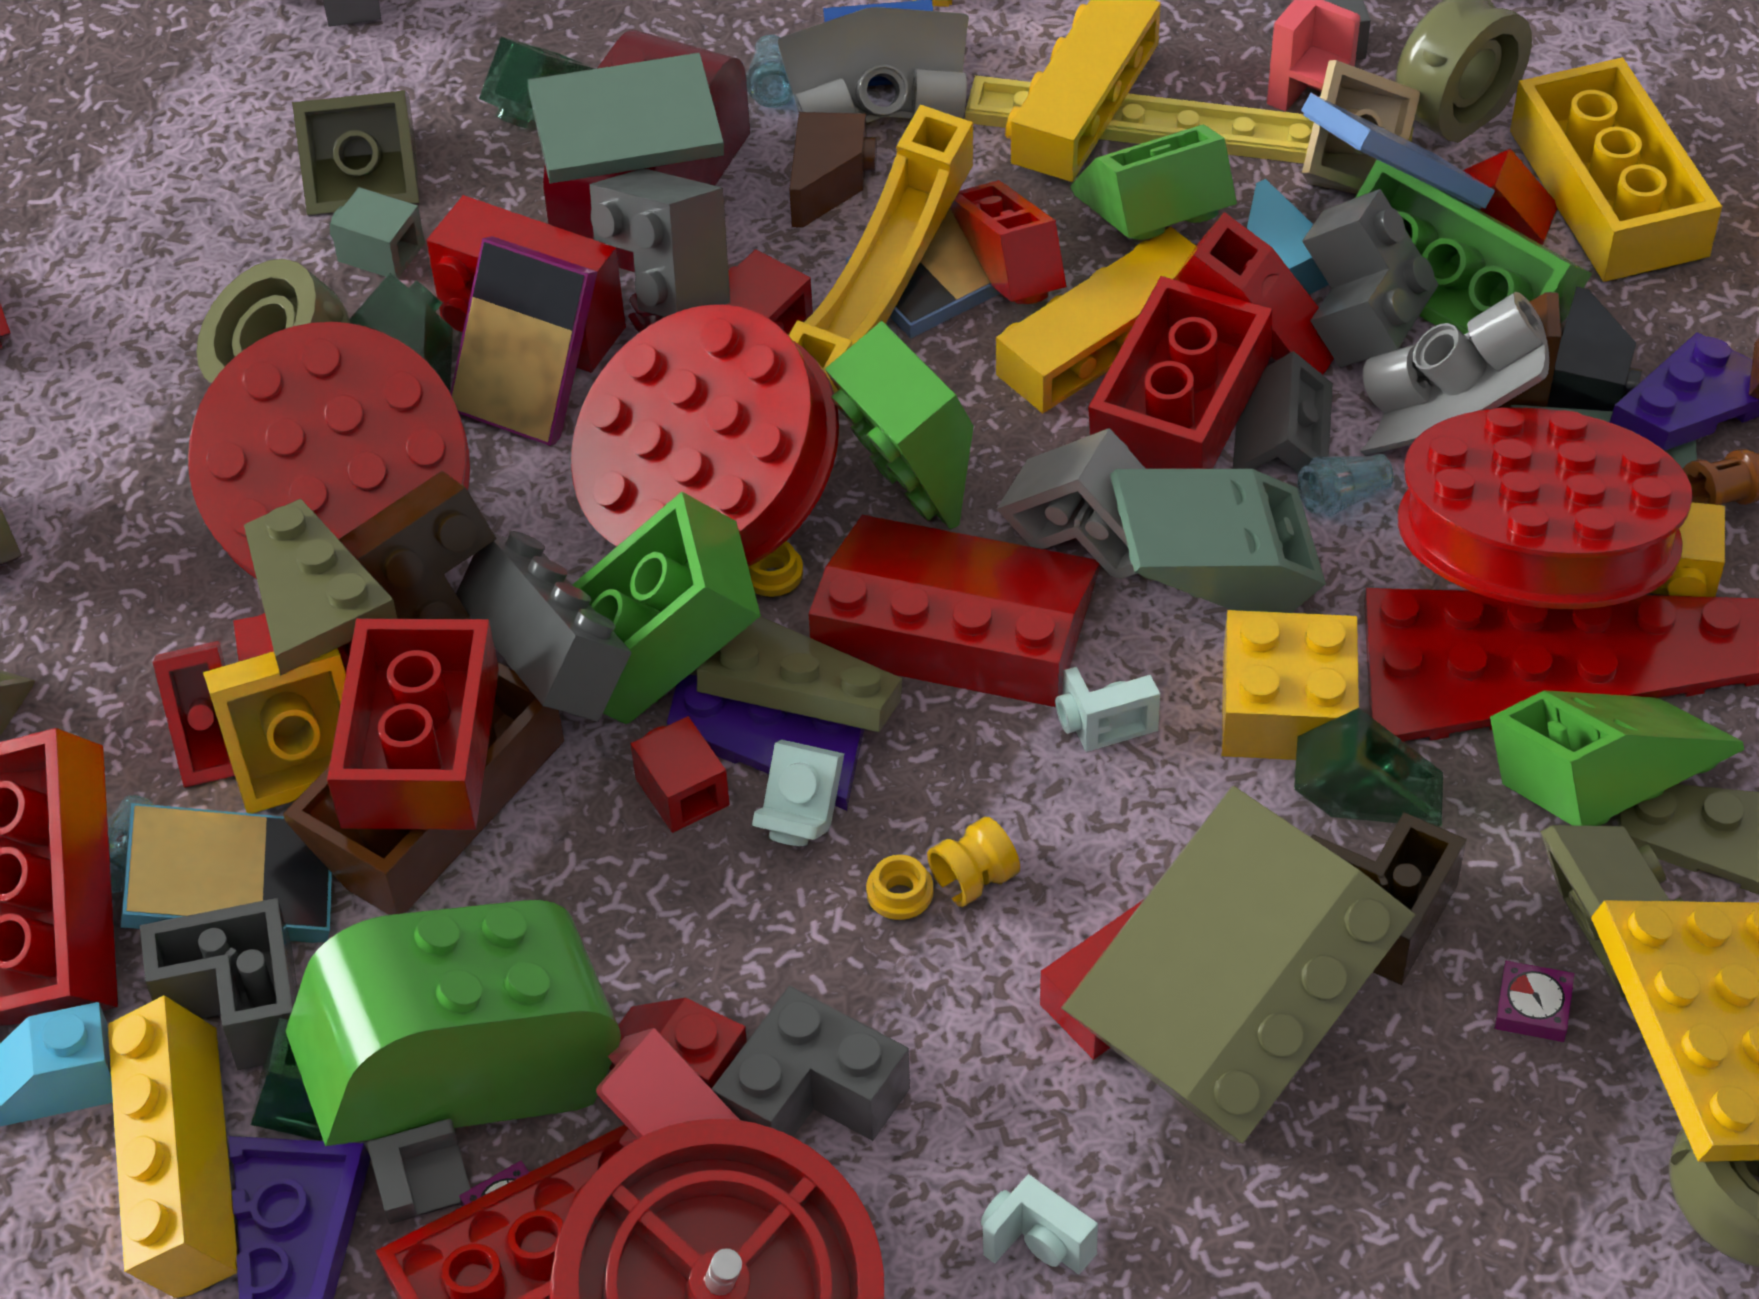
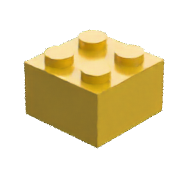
[1221,610,1359,763]
[203,648,346,814]

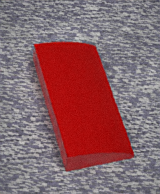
[375,1124,629,1299]

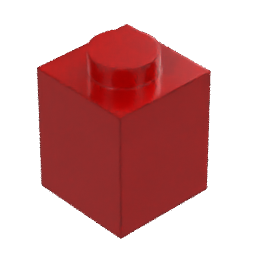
[630,716,730,833]

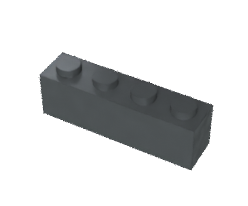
[456,531,632,722]

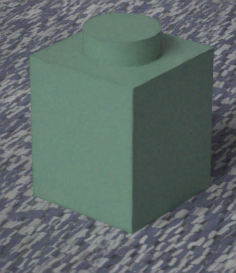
[330,187,425,280]

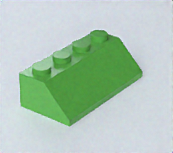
[1355,160,1592,335]

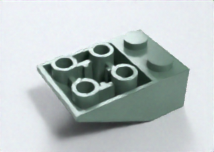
[1110,469,1326,613]

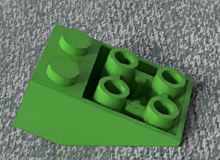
[1070,124,1237,240]
[825,321,974,530]
[1490,691,1744,826]

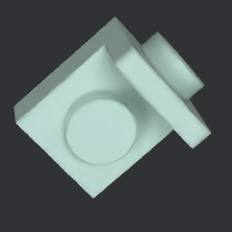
[1055,667,1160,752]
[752,740,844,846]
[981,1174,1098,1274]

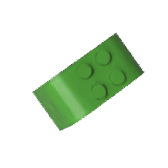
[285,900,621,1146]

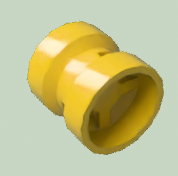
[927,816,1020,907]

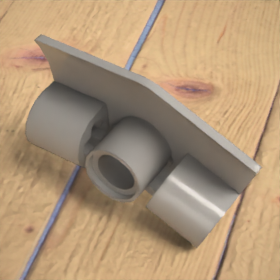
[777,7,969,123]
[1360,292,1549,456]

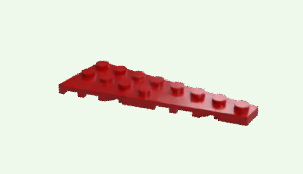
[1364,588,1759,749]

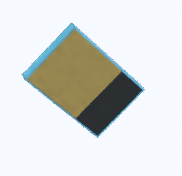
[121,803,332,943]

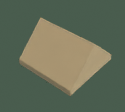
[1302,60,1420,194]

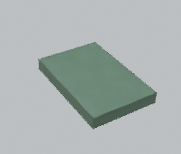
[528,53,724,184]

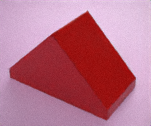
[1462,148,1558,245]

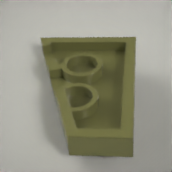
[244,498,397,676]
[697,616,902,732]
[1617,784,1759,895]

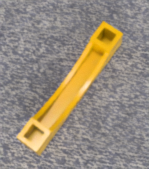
[789,104,973,393]

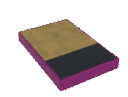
[450,236,597,446]

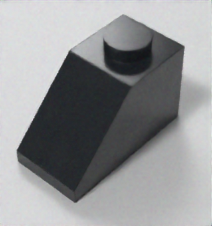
[1547,287,1642,411]

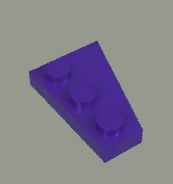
[1609,332,1759,451]
[666,675,864,811]
[228,1136,371,1299]

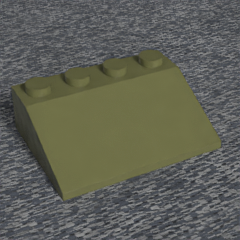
[1061,786,1416,1144]

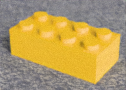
[1510,57,1722,282]

